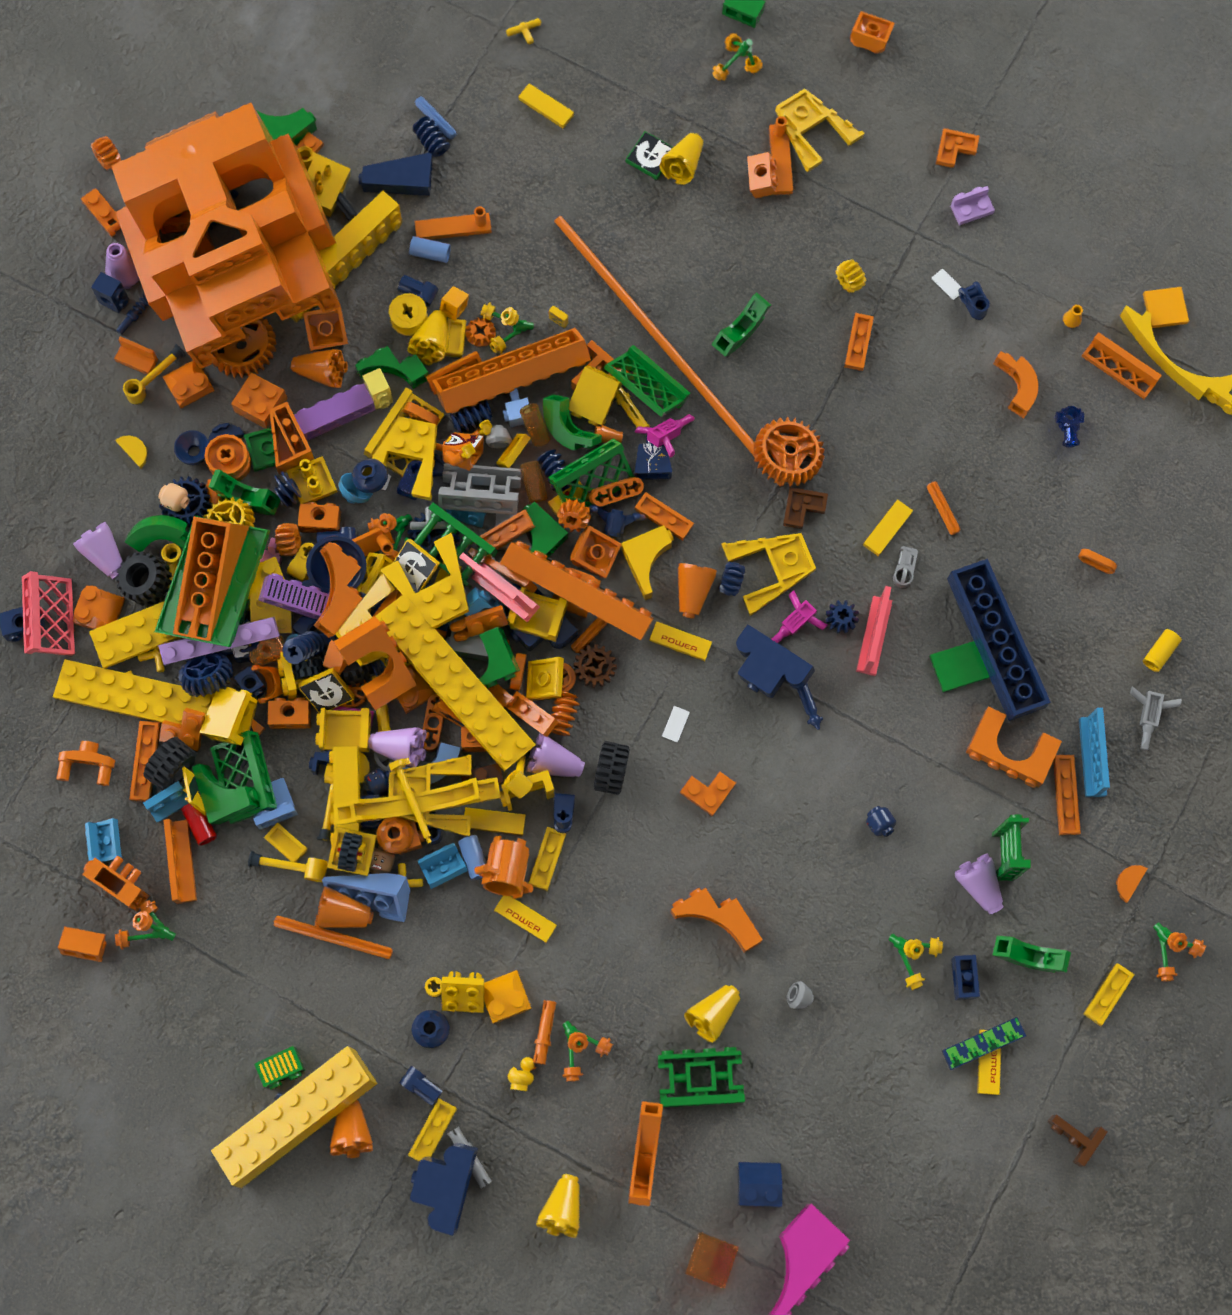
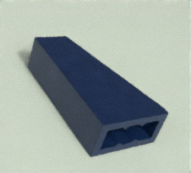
[359,153,433,196]

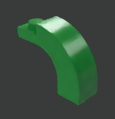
[711,293,771,357]
[543,394,602,451]
[208,470,281,515]
[125,515,189,552]
[993,936,1071,973]

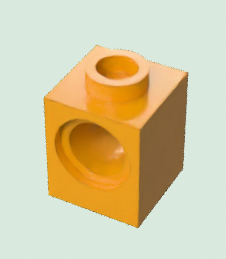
[440,286,469,321]

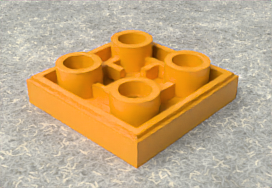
[1143,287,1189,328]

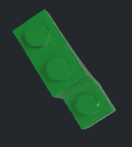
[355,346,429,389]

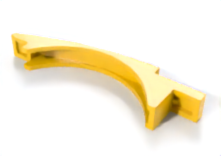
[1120,305,1232,415]
[333,777,501,825]

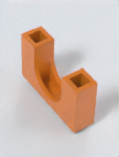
[334,616,416,711]
[966,706,1062,788]

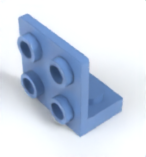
[253,778,298,830]

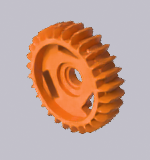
[213,318,277,378]
[753,417,825,487]

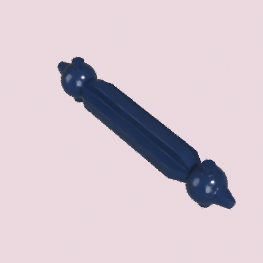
[797,683,823,730]

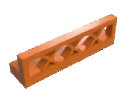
[1082,332,1162,399]
[163,819,197,904]

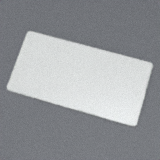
[932,269,961,300]
[662,706,690,742]

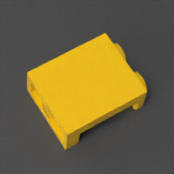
[569,365,622,426]
[507,587,568,642]
[199,687,258,745]
[315,708,371,752]
[500,770,555,811]

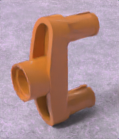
[56,741,115,786]

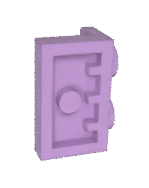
[951,186,995,225]

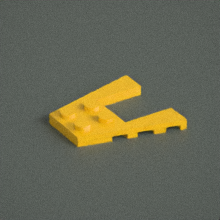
[775,89,865,172]
[362,416,437,501]
[380,533,469,629]
[721,533,816,616]
[335,574,399,666]
[388,755,471,837]

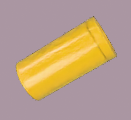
[1143,629,1182,672]

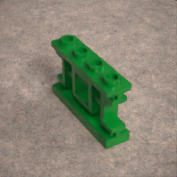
[657,1047,745,1107]

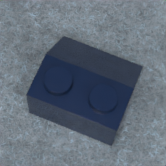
[738,1162,782,1207]

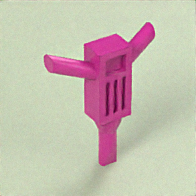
[635,414,694,458]
[772,590,828,643]

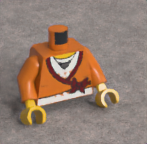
[436,420,492,471]

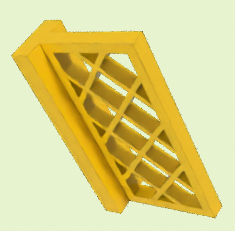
[364,387,445,477]

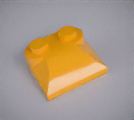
[484,970,532,1024]

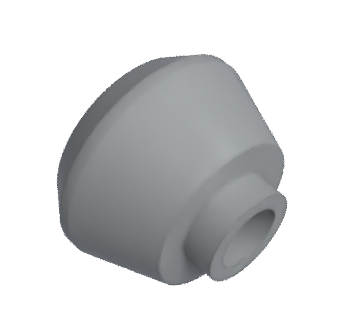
[485,425,512,448]
[787,981,814,1009]

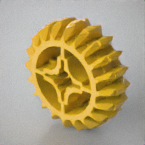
[203,497,256,527]

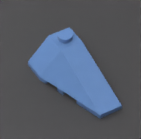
[322,873,410,922]

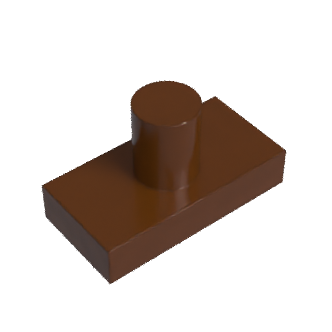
[461,763,504,785]

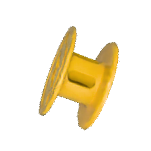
[389,293,428,336]

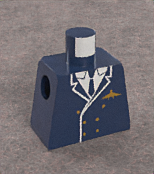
[634,435,672,480]

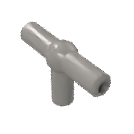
[410,507,448,530]

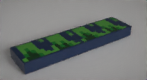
[941,1017,1026,1070]

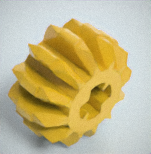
[836,259,866,293]

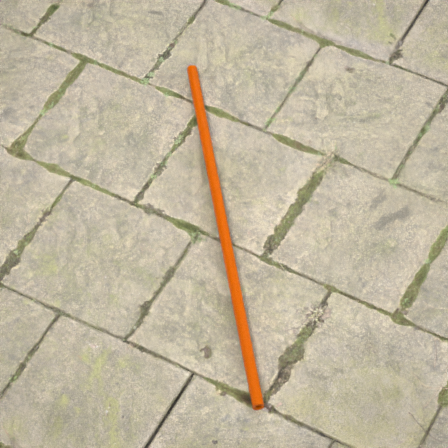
[555,216,786,487]

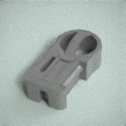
[893,546,918,588]

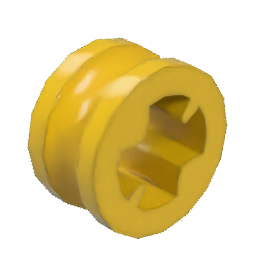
[425,977,442,997]

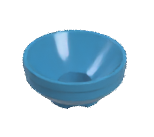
[338,473,373,504]

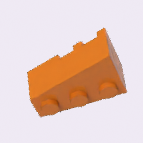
[269,402,314,475]

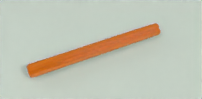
[274,916,393,959]

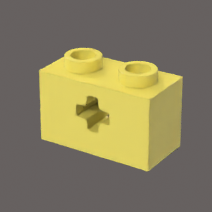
[362,368,393,410]

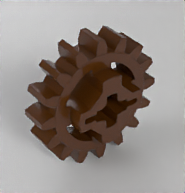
[574,644,617,688]

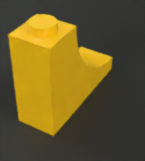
[621,525,674,600]

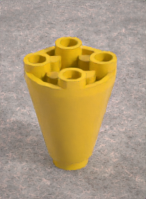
[407,310,447,365]
[536,1174,579,1238]

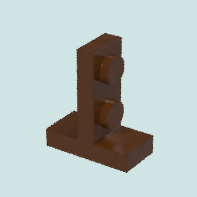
[1048,1114,1108,1167]

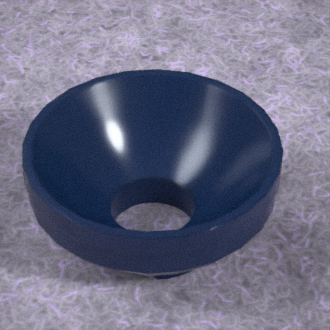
[174,430,209,465]
[352,459,388,493]
[412,1010,450,1048]

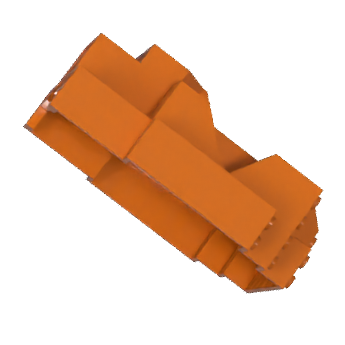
[111,103,341,369]

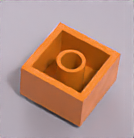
[231,372,288,429]

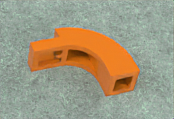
[994,351,1038,419]

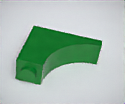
[256,108,317,146]
[522,501,568,559]
[192,764,260,825]

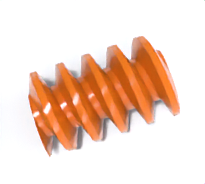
[550,691,580,736]

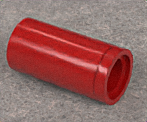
[181,804,217,846]

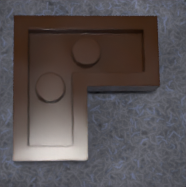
[783,487,828,529]

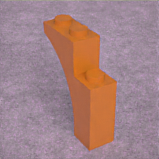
[314,542,363,638]
[670,888,763,953]
[628,1101,663,1206]

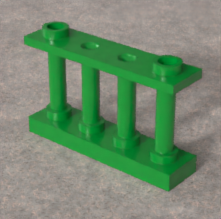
[405,502,498,589]
[992,814,1031,881]

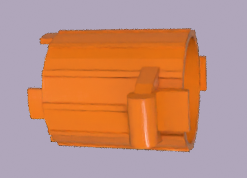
[474,836,533,899]

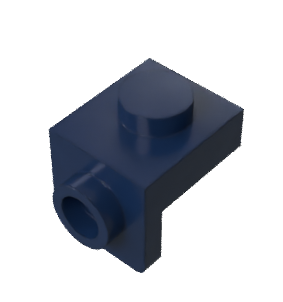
[309,750,333,775]

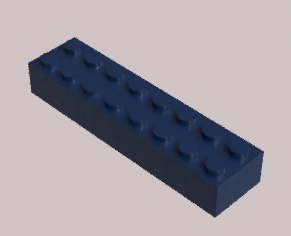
[947,559,1051,721]

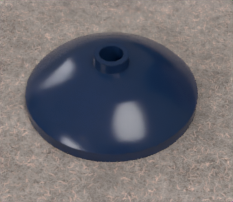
[306,536,366,594]

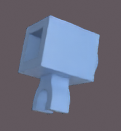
[503,388,532,428]

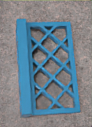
[1079,708,1110,797]

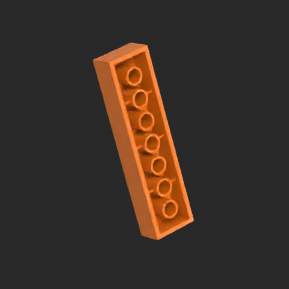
[432,328,591,413]
[500,541,654,640]

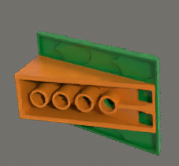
[154,516,270,647]

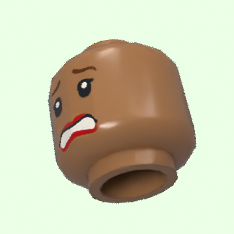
[369,846,395,874]

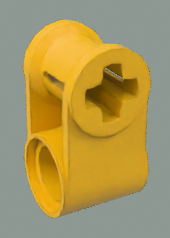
[287,543,314,582]

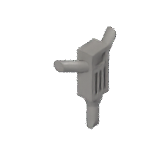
[1130,686,1182,751]

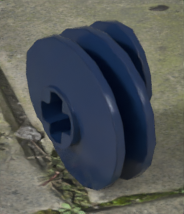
[274,471,302,508]

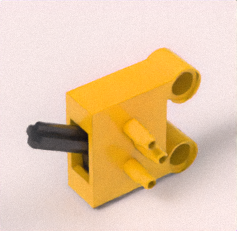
[298,146,357,221]

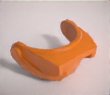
[251,664,283,704]

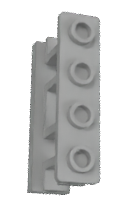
[438,463,522,515]

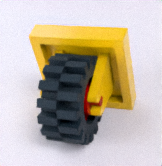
[277,652,324,701]
[327,827,377,876]

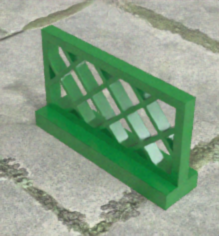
[604,345,690,417]
[548,438,634,507]
[211,731,277,824]

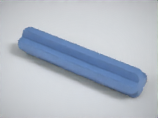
[415,96,456,140]

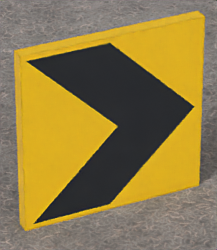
[182,767,207,816]

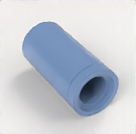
[409,236,451,263]
[458,835,487,881]

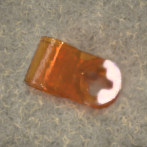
[249,635,285,666]

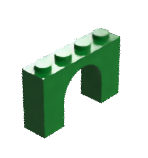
[479,627,520,689]

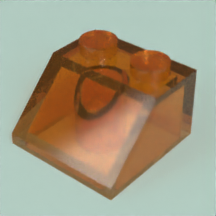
[685,1232,739,1289]

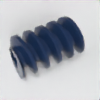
[412,116,451,157]
[450,400,492,433]
[537,449,574,493]
[283,631,325,664]

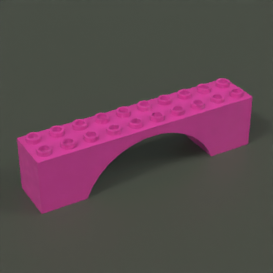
[769,1204,850,1315]

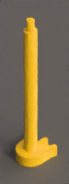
[389,758,432,844]

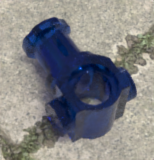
[1055,406,1084,447]

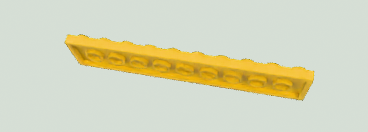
[89,557,285,669]
[376,594,536,772]
[53,659,257,736]

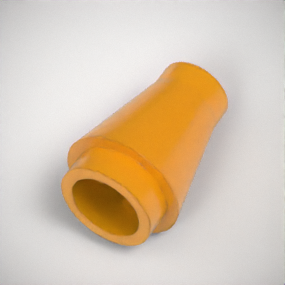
[1063,305,1083,328]

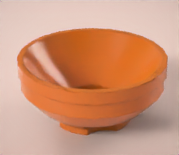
[376,817,414,854]

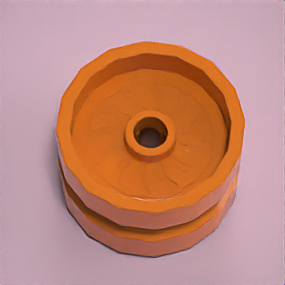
[204,434,252,481]

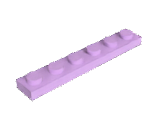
[158,616,280,665]

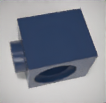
[234,666,267,699]

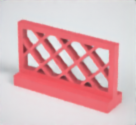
[460,553,540,622]
[22,571,75,656]
[856,586,893,676]

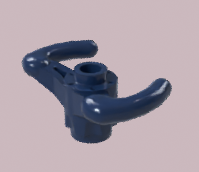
[589,505,646,537]

